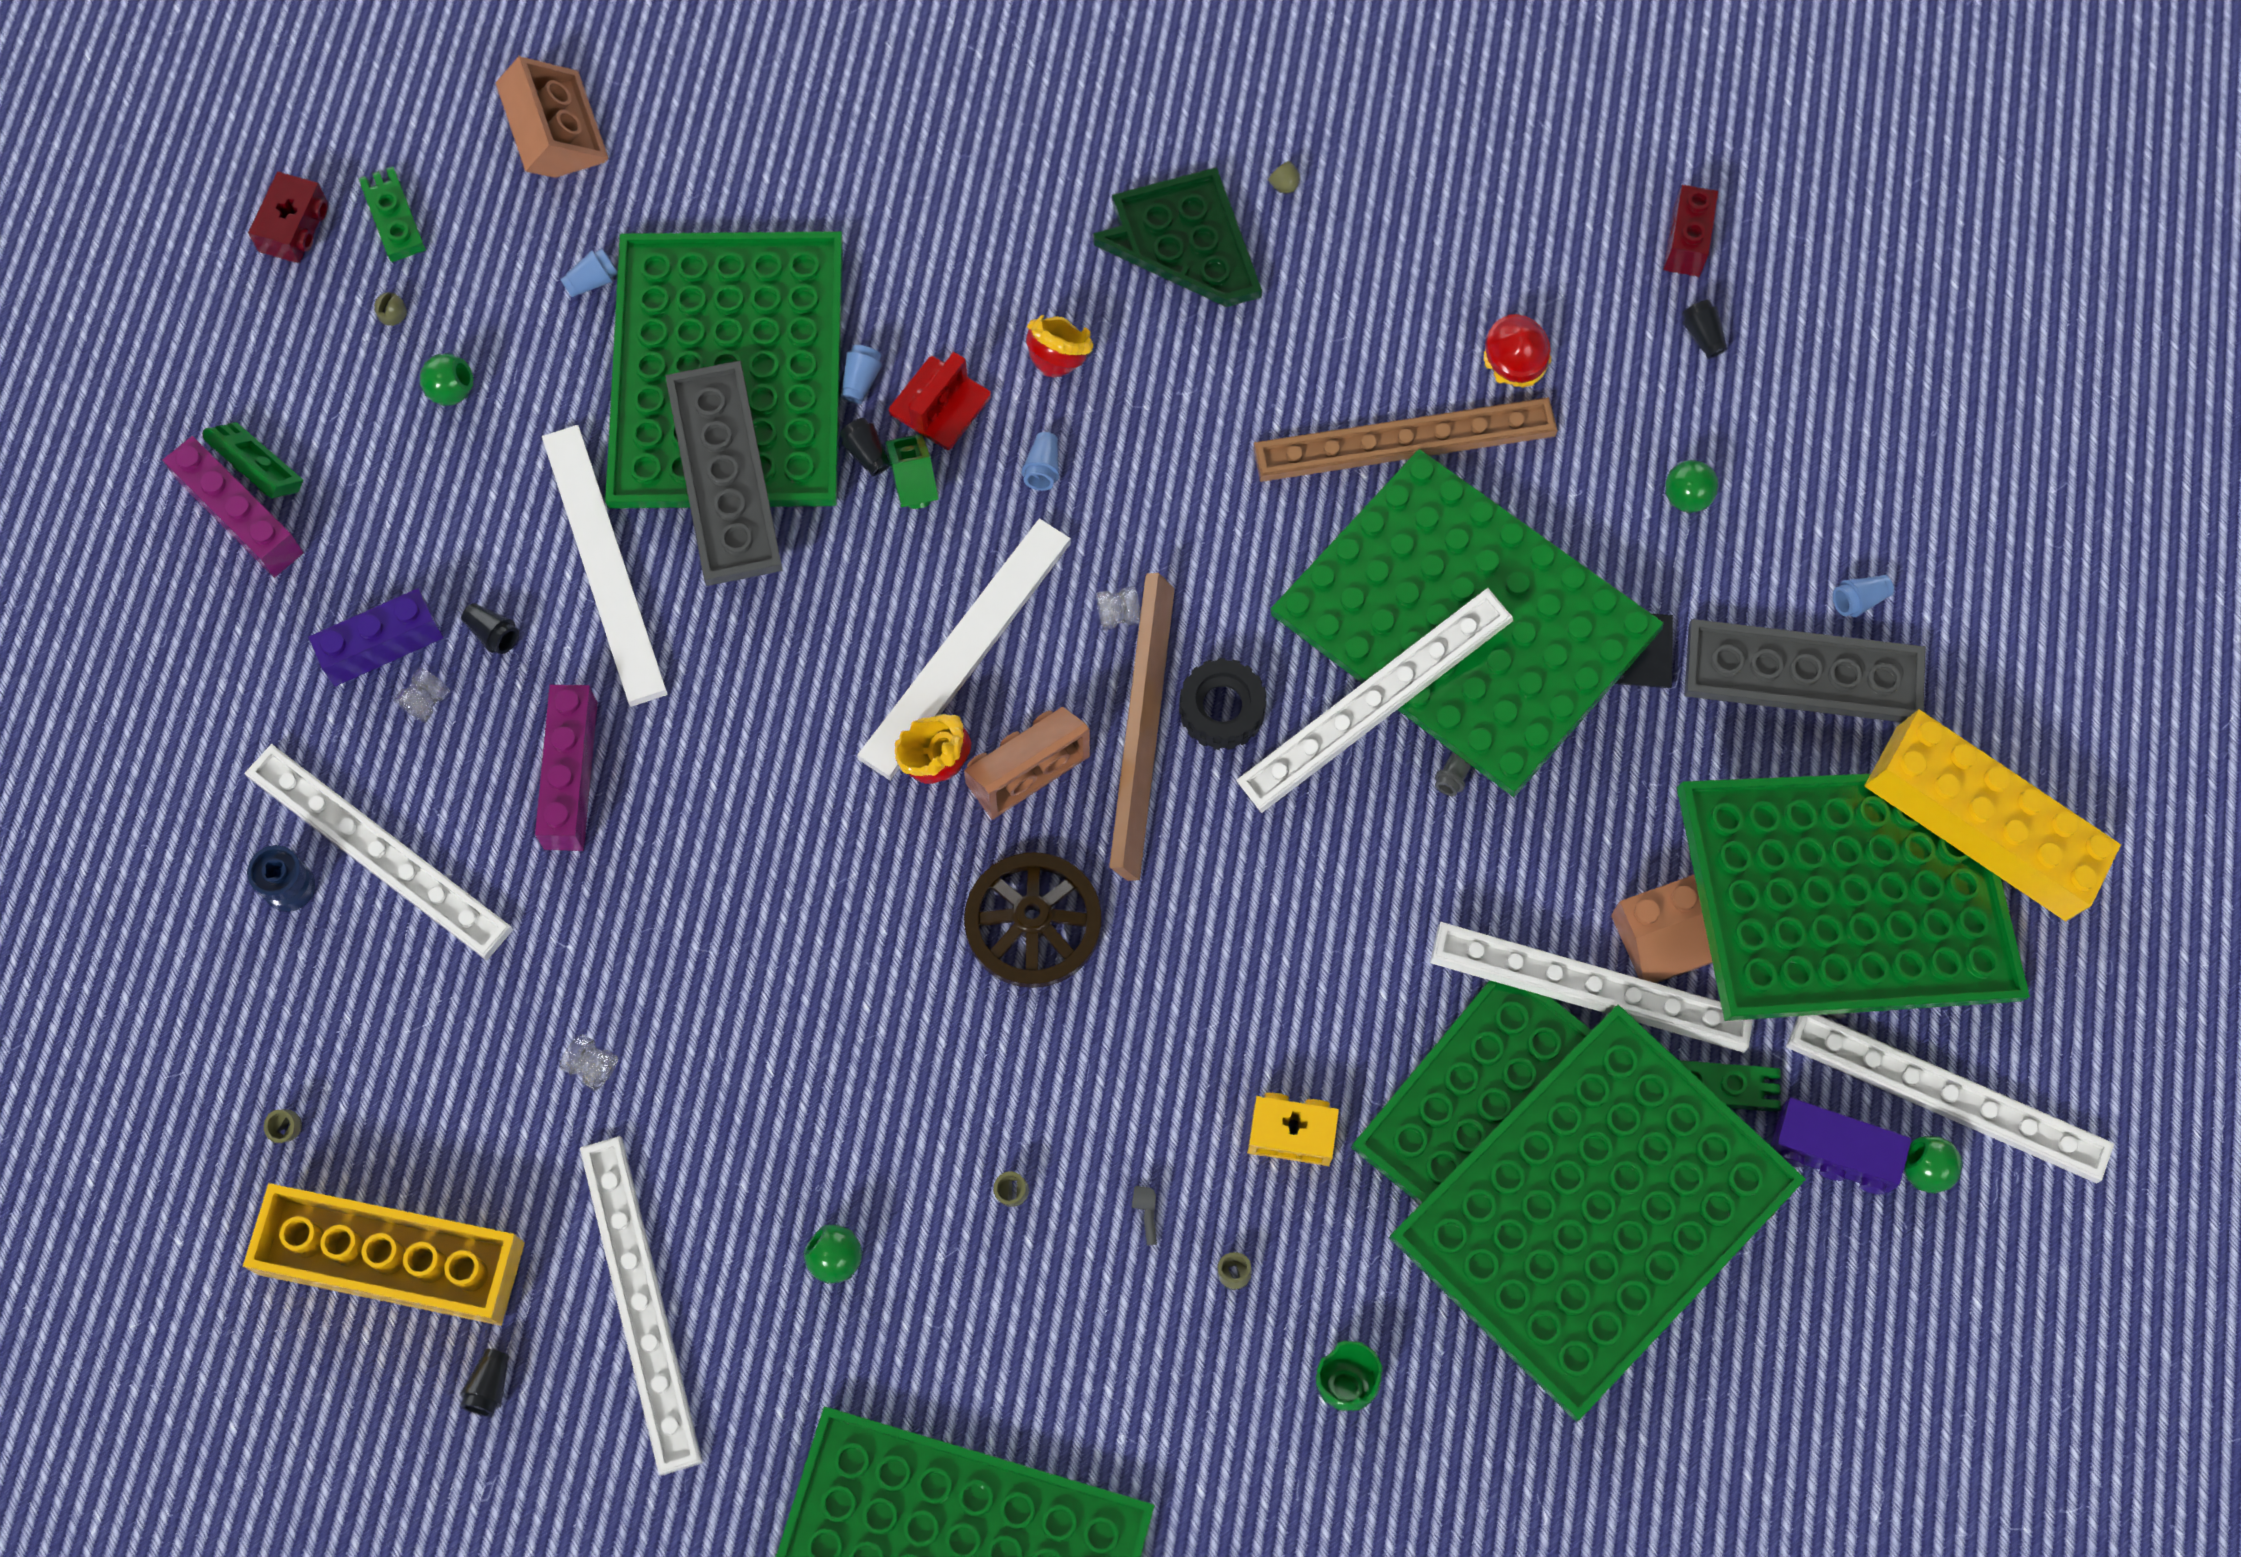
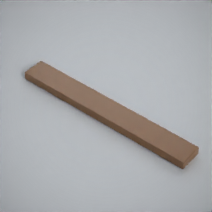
[1253,397,1558,482]
[1109,573,1175,881]

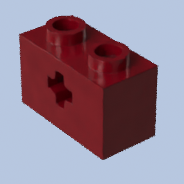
[248,171,328,264]
[1663,184,1719,277]

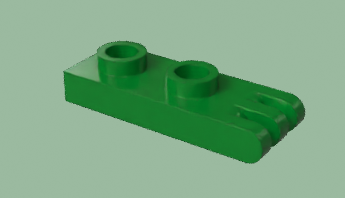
[358,166,426,263]
[202,422,303,499]
[1679,1060,1781,1112]

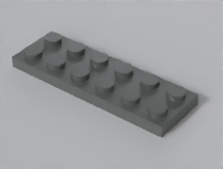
[665,361,783,586]
[1684,619,1926,722]

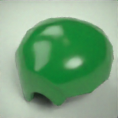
[1316,1341,1383,1411]

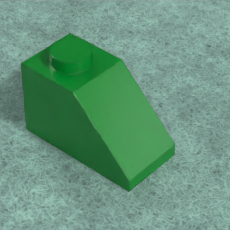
[885,434,939,509]

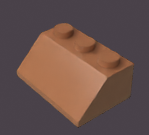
[496,56,609,178]
[964,707,1090,820]
[1611,875,1712,983]

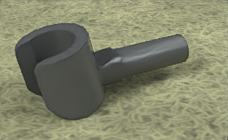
[1132,1186,1157,1246]

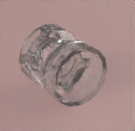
[1096,586,1141,630]
[394,668,450,723]
[559,1034,618,1091]

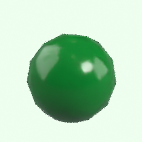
[420,353,474,406]
[1665,460,1719,513]
[1904,1135,1963,1194]
[803,1224,863,1284]

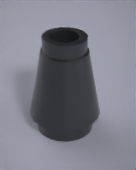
[1682,300,1728,359]
[840,417,891,477]
[461,603,519,654]
[460,1349,509,1417]

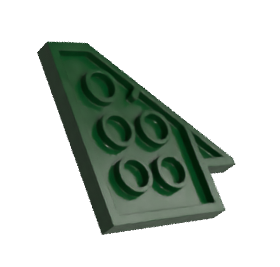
[1093,167,1262,307]

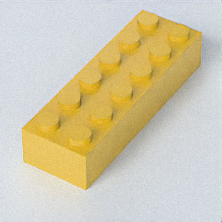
[1864,709,2121,921]
[243,1183,525,1326]

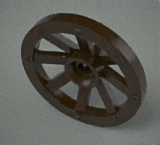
[964,852,1101,988]

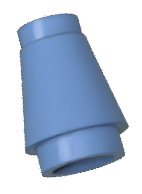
[560,248,618,298]
[841,345,882,404]
[1021,432,1059,491]
[1833,575,1894,617]

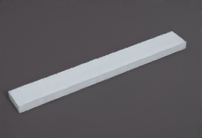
[542,425,668,707]
[857,519,1071,780]
[1236,588,1513,813]
[244,744,513,961]
[1430,922,1753,1053]
[1786,1015,2115,1183]
[580,1136,703,1476]

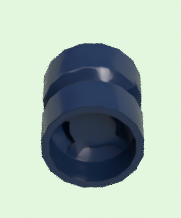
[247,845,316,912]

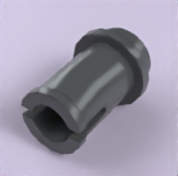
[1435,752,1471,796]

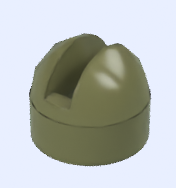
[1268,161,1300,194]
[374,292,407,326]
[264,1109,302,1143]
[993,1171,1029,1207]
[1217,1252,1252,1290]

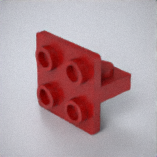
[889,351,991,450]

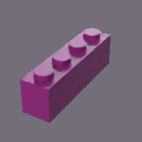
[162,436,304,578]
[535,684,598,851]

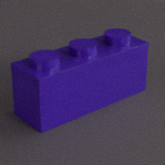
[308,588,443,687]
[1770,1097,1912,1195]

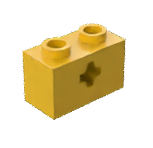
[1247,1093,1339,1166]

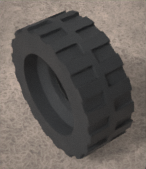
[1179,658,1267,750]

